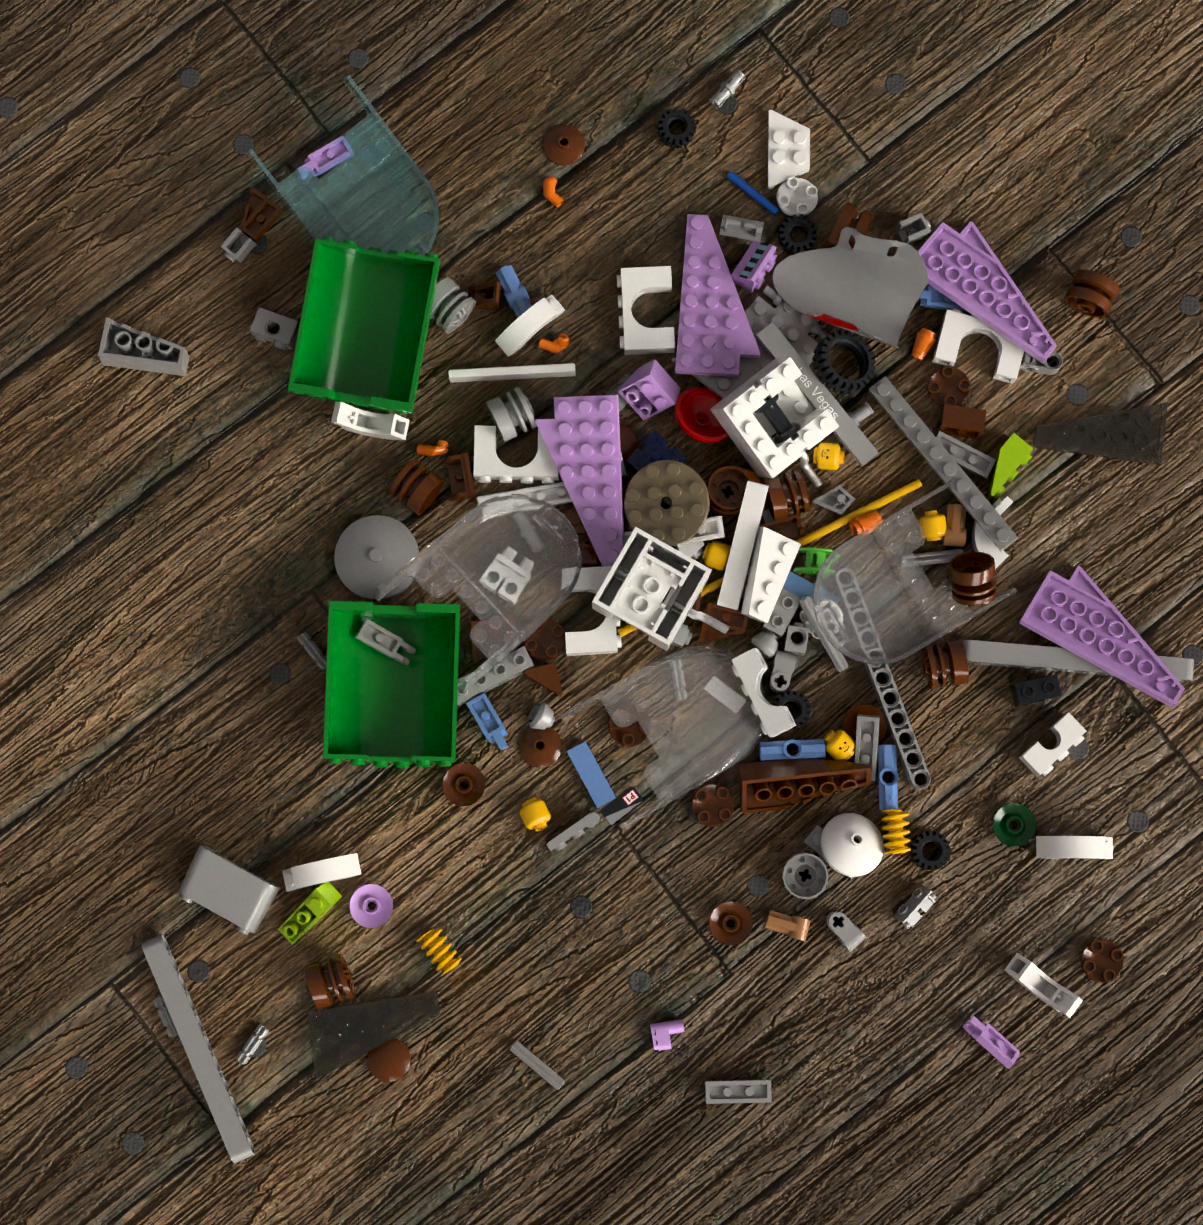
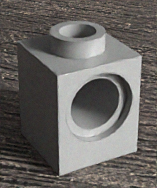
[783,622,810,656]

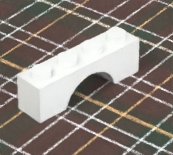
[732,648,797,737]

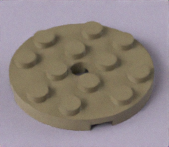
[624,460,710,546]

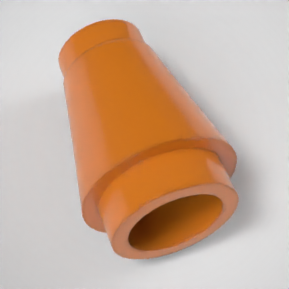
[911,328,937,361]
[849,511,882,538]

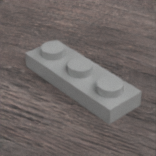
[936,431,996,480]
[855,714,880,781]
[705,1079,772,1104]

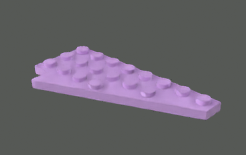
[675,214,760,377]
[918,221,1057,364]
[536,395,624,567]
[1019,566,1185,708]

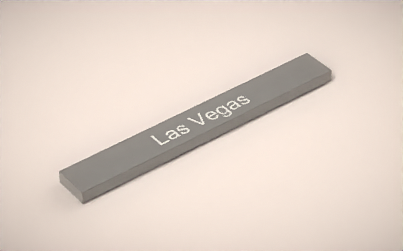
[755,322,879,467]

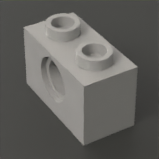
[250,307,300,350]
[762,589,801,639]

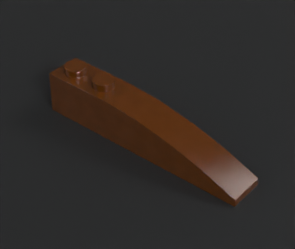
[738,759,871,814]

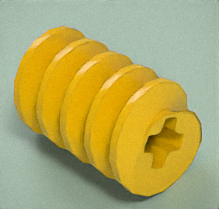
[881,810,911,854]
[416,928,462,977]

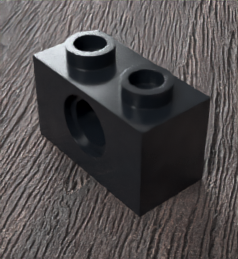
[1010,675,1062,707]

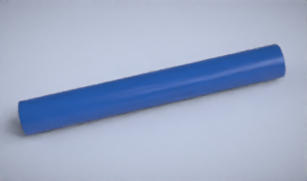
[726,170,779,216]

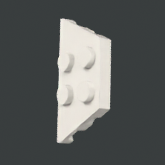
[768,110,810,189]

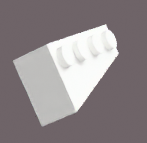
[741,527,801,623]

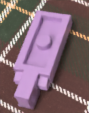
[297,136,354,179]
[963,1016,1020,1069]

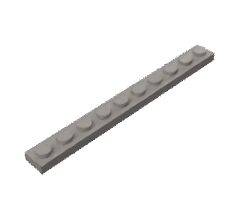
[869,376,1018,552]

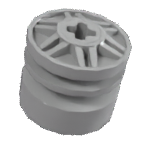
[430,277,476,334]
[486,387,537,442]
[782,852,829,899]

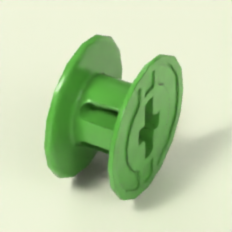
[793,547,837,576]

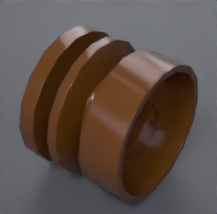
[389,458,445,516]
[707,466,751,518]
[762,469,810,521]
[949,551,997,606]
[922,639,969,689]
[305,954,355,1009]

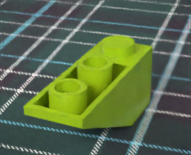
[987,433,1033,500]
[278,882,342,945]

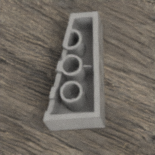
[98,317,189,376]

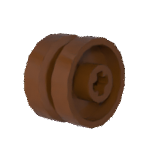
[828,202,874,249]
[1064,269,1120,318]

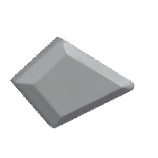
[812,485,855,515]

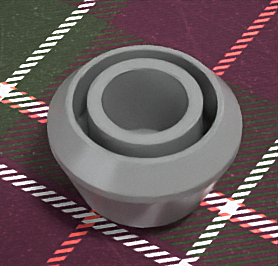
[751,631,779,659]
[528,702,555,730]

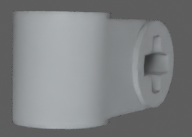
[1020,351,1063,375]
[769,650,798,693]
[826,911,866,952]

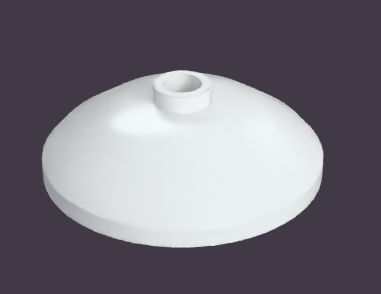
[820,813,884,877]

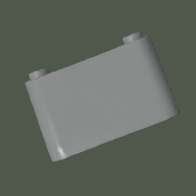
[178,845,281,935]

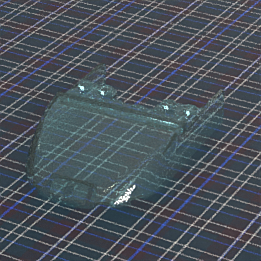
[247,75,439,256]

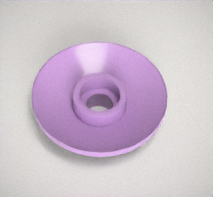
[350,884,393,928]

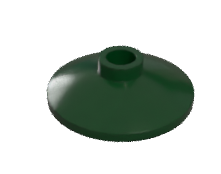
[993,803,1036,847]

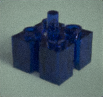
[626,430,686,474]

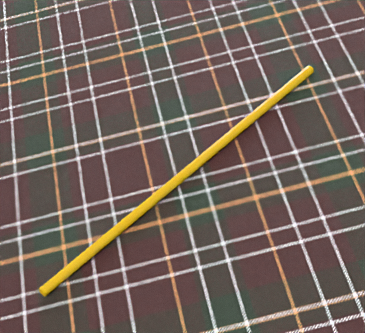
[617,479,922,637]

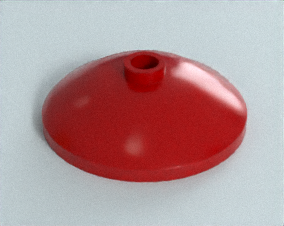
[674,388,729,443]

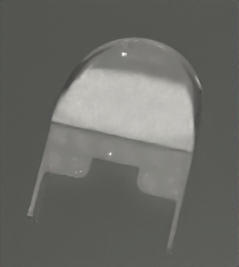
[813,480,1017,664]
[375,494,582,692]
[560,646,767,830]

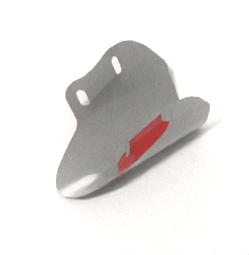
[773,227,929,348]

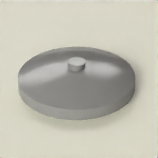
[334,515,420,600]

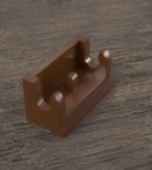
[939,404,986,440]
[446,452,476,502]
[759,514,804,541]

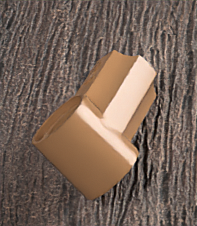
[942,504,966,547]
[765,910,811,942]

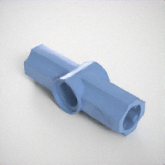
[495,265,532,318]
[759,739,825,761]
[877,745,899,810]

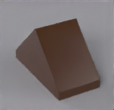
[468,281,502,311]
[524,663,563,697]

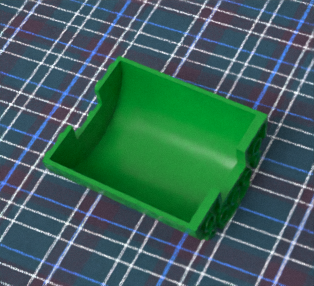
[288,236,441,414]
[323,601,460,768]

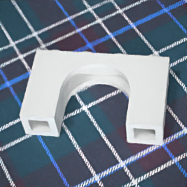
[617,266,675,355]
[932,309,1024,384]
[473,425,559,484]
[562,566,622,656]

